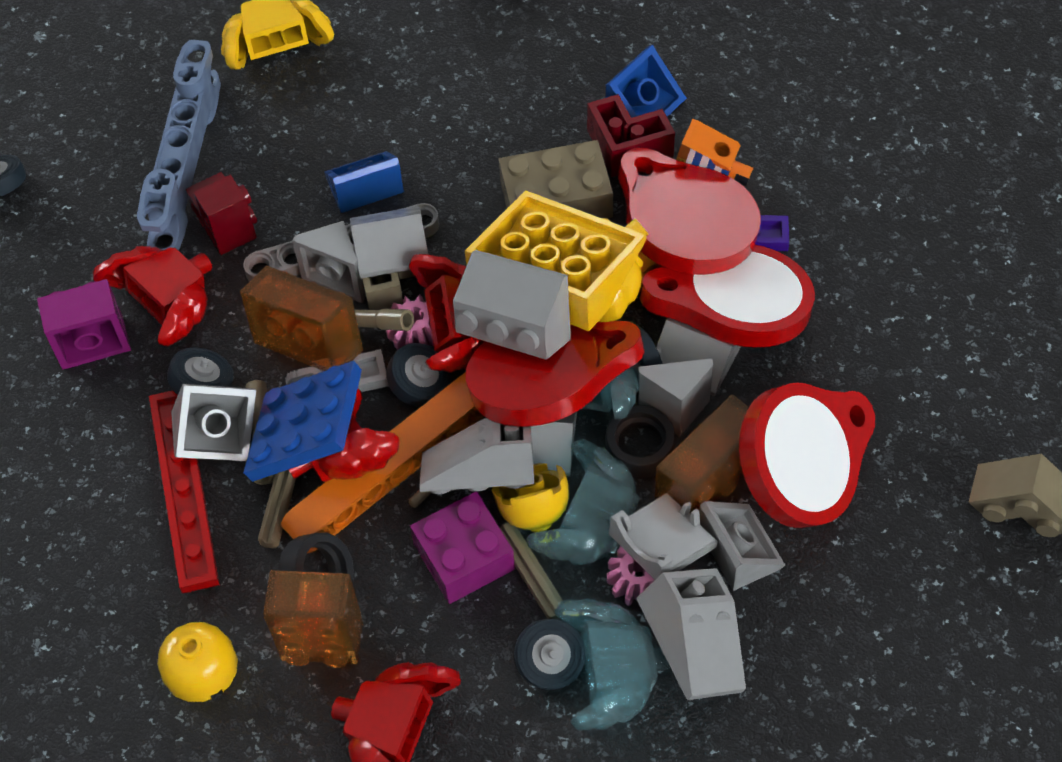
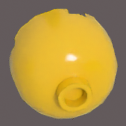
[492,463,569,532]
[157,622,238,702]

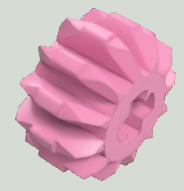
[386,294,434,350]
[607,546,654,606]

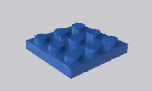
[243,360,362,482]

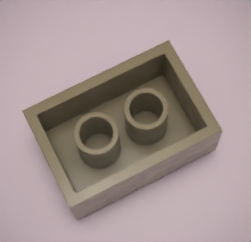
[499,140,613,218]

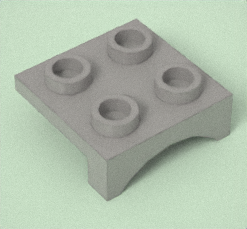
[609,493,718,580]

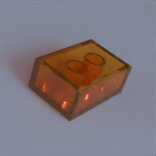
[240,265,363,371]
[655,394,749,514]
[263,570,363,668]

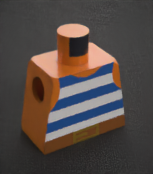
[676,118,753,187]

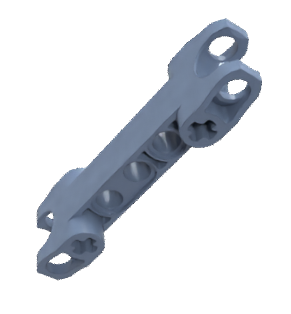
[137,40,221,251]

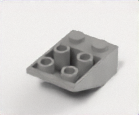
[419,418,534,494]
[636,568,746,700]

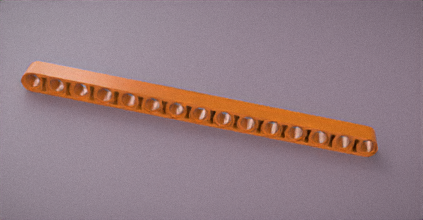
[281,251,663,553]

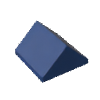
[606,45,687,118]
[324,151,404,213]

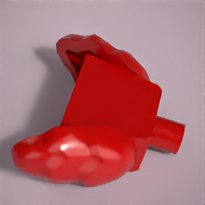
[92,246,212,346]
[409,254,485,373]
[288,389,400,482]
[331,662,461,762]

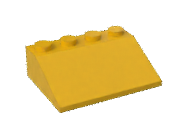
[465,190,646,332]

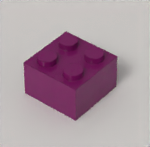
[37,279,131,370]
[410,491,515,604]

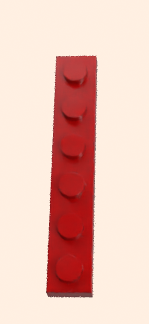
[149,391,220,594]

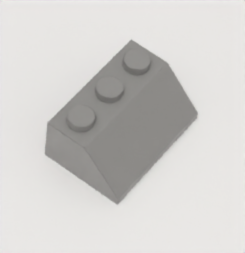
[453,250,571,360]

